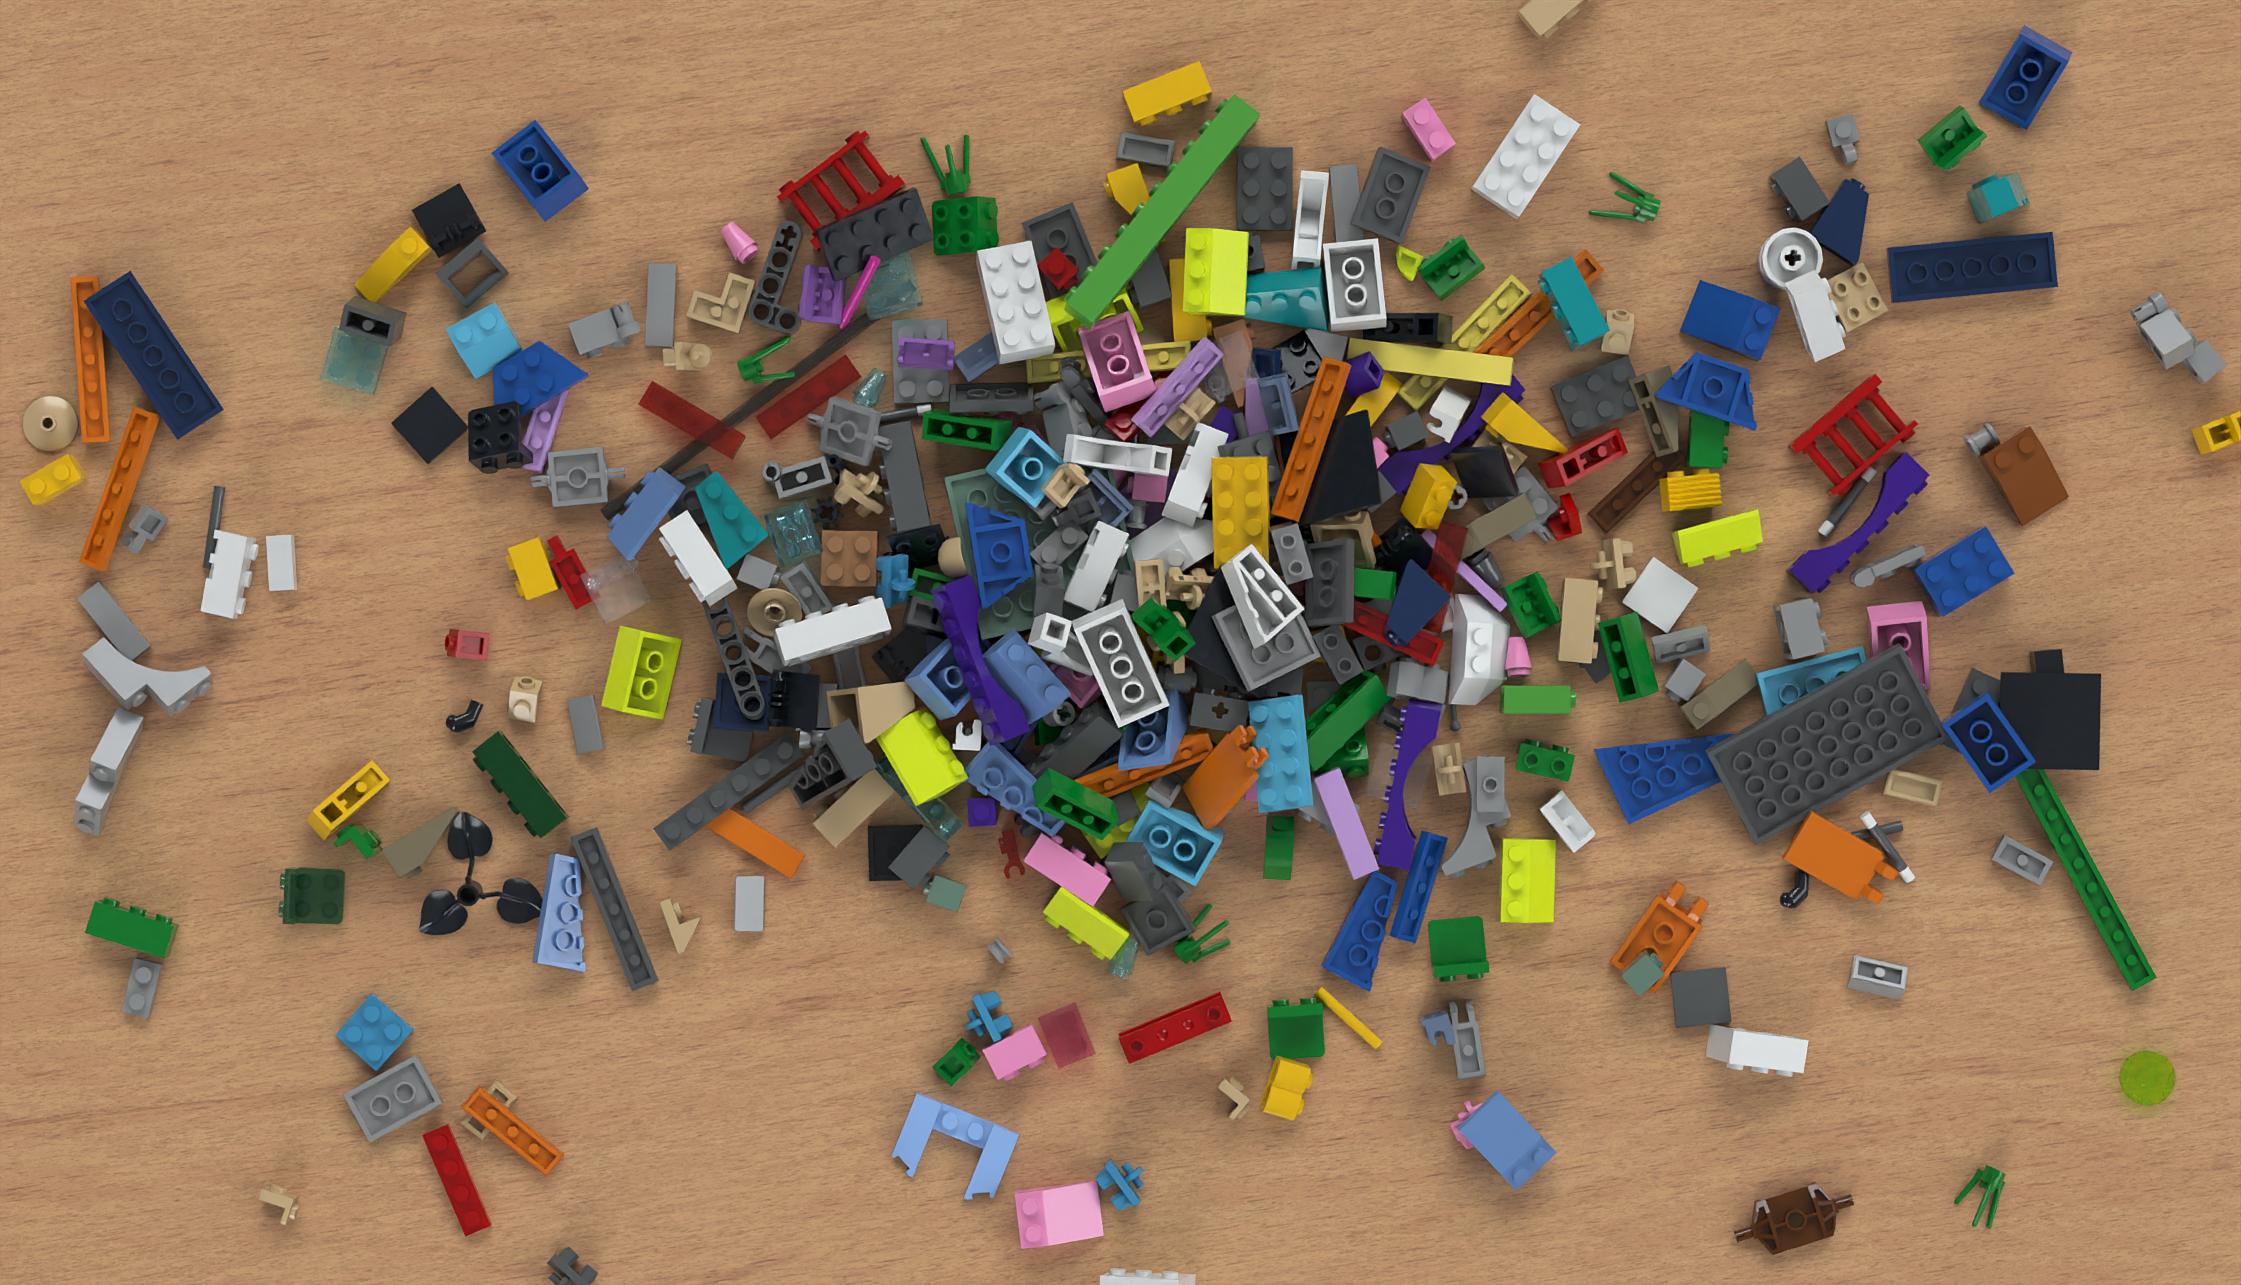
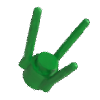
[921,134,971,195]
[1589,172,1661,223]
[737,335,795,385]
[1173,904,1231,964]
[1954,1165,2006,1228]

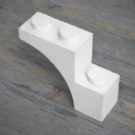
[1291,170,1329,270]
[1063,434,1172,477]
[1028,612,1094,676]

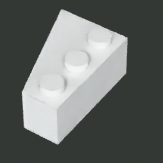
[1162,422,1229,527]
[1063,521,1129,613]
[200,530,259,619]
[1221,544,1304,649]
[1705,1024,1809,1077]
[1100,1268,1196,1285]

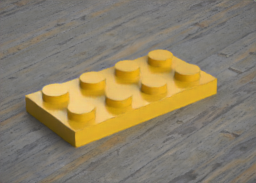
[1211,456,1271,569]

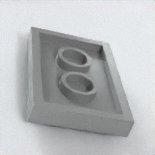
[892,319,950,404]
[343,1054,444,1143]

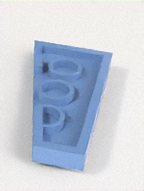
[964,742,1066,836]
[532,854,586,972]

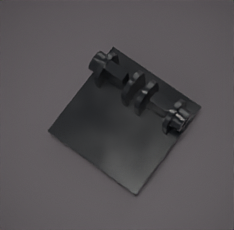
[412,183,486,258]
[1271,330,1322,394]
[1373,516,1440,585]
[886,524,950,571]
[872,629,927,683]
[767,670,820,730]

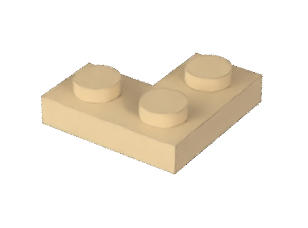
[686,272,756,334]

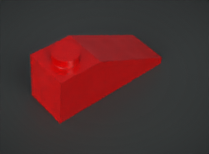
[1538,428,1628,488]

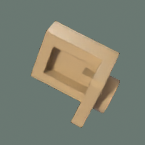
[1601,309,1634,355]
[1040,463,1090,508]
[508,676,542,723]
[1217,1077,1250,1121]
[259,1184,300,1225]

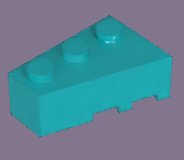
[1967,173,2030,224]
[1538,256,1610,352]
[1242,267,1330,331]
[695,470,770,570]

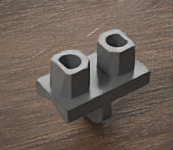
[547,1247,598,1285]

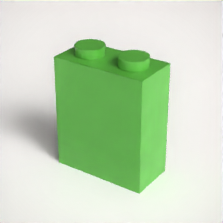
[1500,685,1576,714]

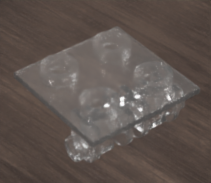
[1191,330,1259,400]
[580,555,652,624]

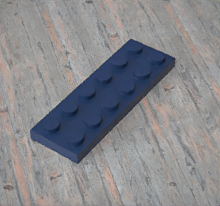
[1886,232,2058,303]
[84,271,224,440]

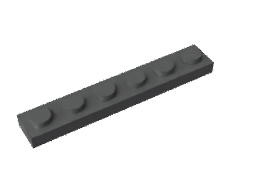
[653,732,805,851]
[571,827,659,991]

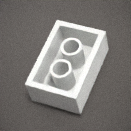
[1323,238,1386,332]
[659,510,737,606]

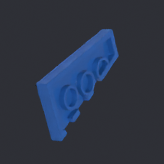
[1320,871,1398,992]

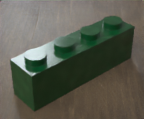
[472,731,569,838]

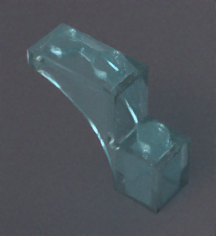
[875,755,964,843]

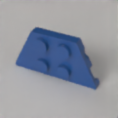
[493,341,589,417]
[1654,352,1757,431]
[965,502,1033,609]

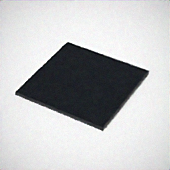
[1279,409,1383,527]
[1184,566,1303,699]
[2000,672,2101,770]

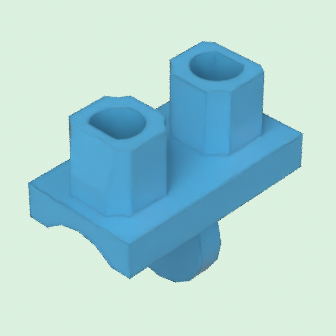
[876,553,915,608]
[964,990,1013,1042]
[1095,1159,1144,1211]

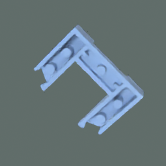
[892,1092,1019,1200]

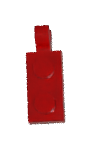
[547,535,601,610]

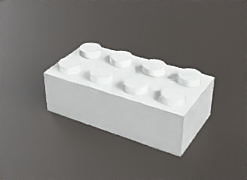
[1471,94,1580,220]
[976,241,1055,365]
[773,595,891,669]
[1072,599,1170,728]

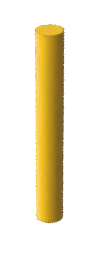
[1314,986,1383,1050]

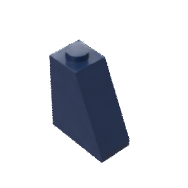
[1808,178,1869,266]
[1383,559,1451,649]

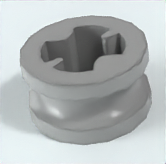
[986,937,1013,964]

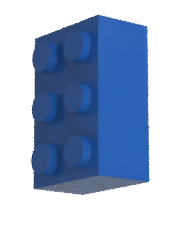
[1910,526,2015,617]
[1941,691,2036,793]

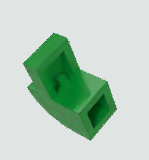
[1131,597,1196,662]
[1263,815,1294,880]

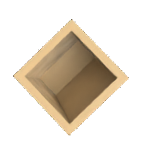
[826,682,915,743]

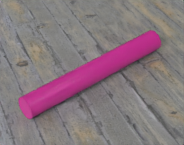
[837,256,881,329]

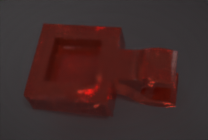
[998,829,1025,879]

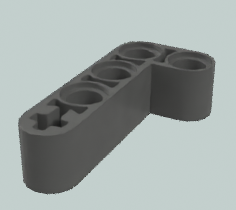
[749,221,803,335]

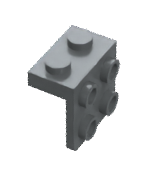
[687,697,754,762]

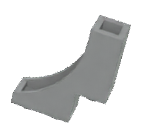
[82,638,213,717]
[74,707,144,836]
[1440,754,1512,879]

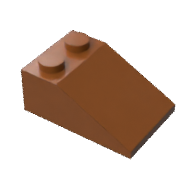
[1978,426,2069,526]

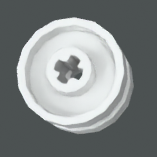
[1757,228,1823,291]

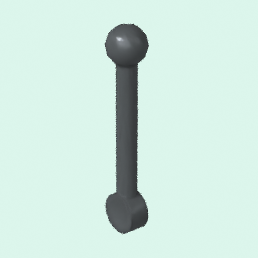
[1447,674,1461,731]

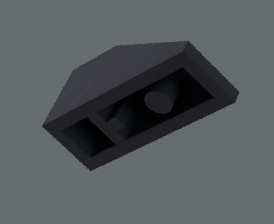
[1363,313,1453,344]

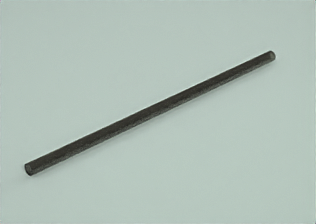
[600,280,918,521]

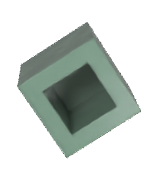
[923,874,967,912]
[1620,950,1665,996]

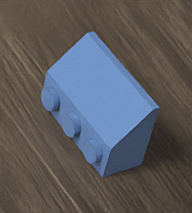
[607,467,686,561]
[982,627,1071,725]

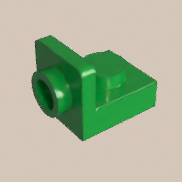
[932,1038,980,1087]

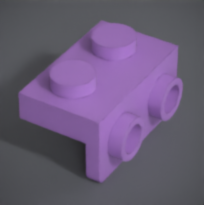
[798,264,847,325]

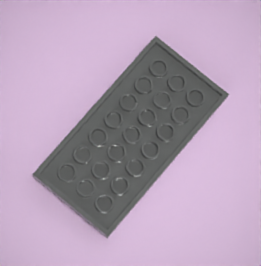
[1705,643,1949,845]

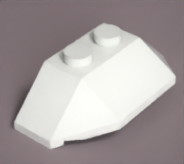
[1129,517,1214,584]
[1448,594,1510,705]

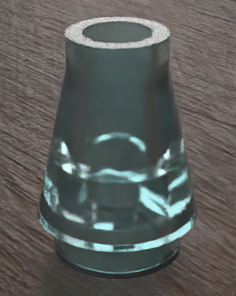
[852,368,888,408]
[1107,937,1140,980]

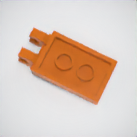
[1182,725,1269,830]
[1782,810,1898,905]
[1610,880,1709,994]

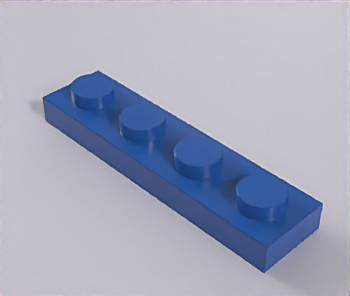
[1389,830,1448,943]

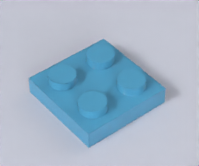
[336,993,414,1071]

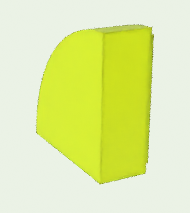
[1396,246,1424,282]

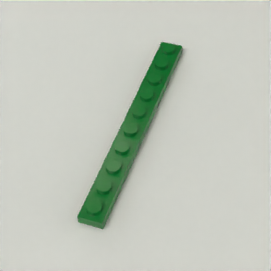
[2015,769,2157,991]

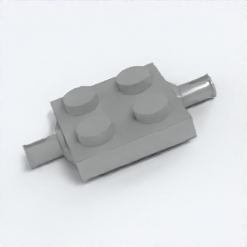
[806,397,892,466]
[531,447,626,508]
[1482,465,1559,544]

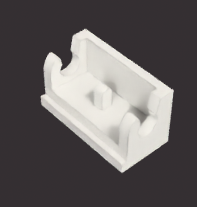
[1427,386,1472,443]
[953,720,983,751]
[1538,790,1596,853]

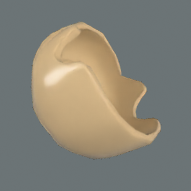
[938,537,968,579]

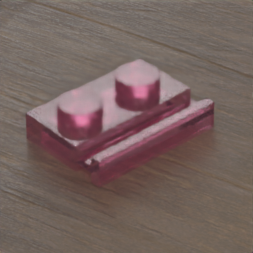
[1038,1002,1096,1069]

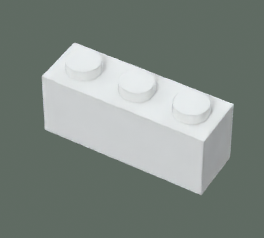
[1784,270,1846,362]

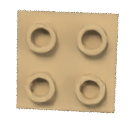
[1827,262,1888,333]

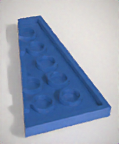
[1593,733,1735,824]

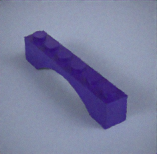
[1377,374,1525,496]
[1786,452,1930,594]
[931,575,1031,746]
[1373,699,1442,870]

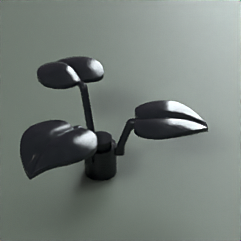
[419,812,543,935]

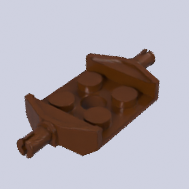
[1734,1182,1854,1255]

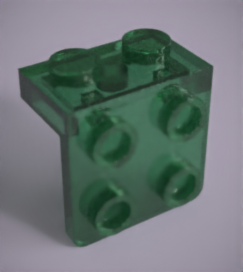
[278,867,345,925]

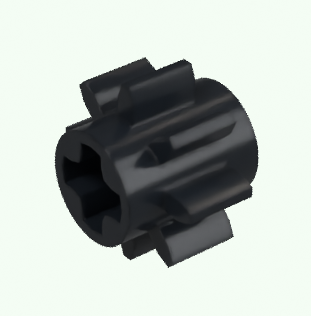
[810,496,845,530]

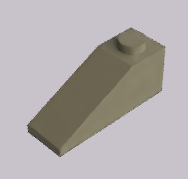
[1629,365,1679,457]
[1447,493,1538,560]
[1678,659,1758,730]
[382,806,460,879]

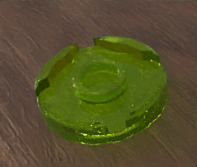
[2119,1050,2176,1106]

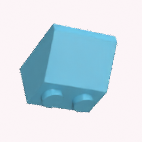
[446,303,523,379]
[984,427,1067,508]

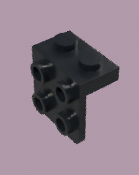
[468,401,533,474]

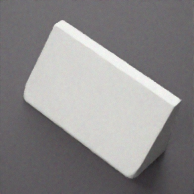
[266,534,297,591]

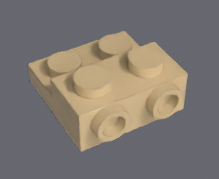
[1310,510,1376,568]

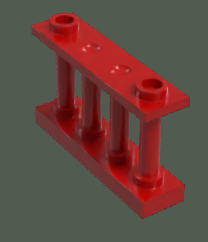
[777,131,906,252]
[1788,374,1918,497]
[1118,991,1232,1064]

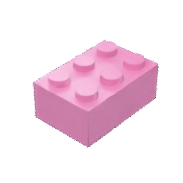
[1023,831,1111,907]

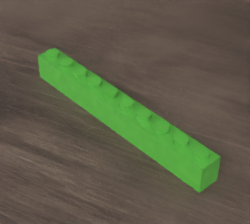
[1064,94,1260,330]

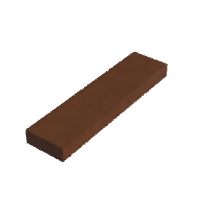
[1587,449,1687,533]

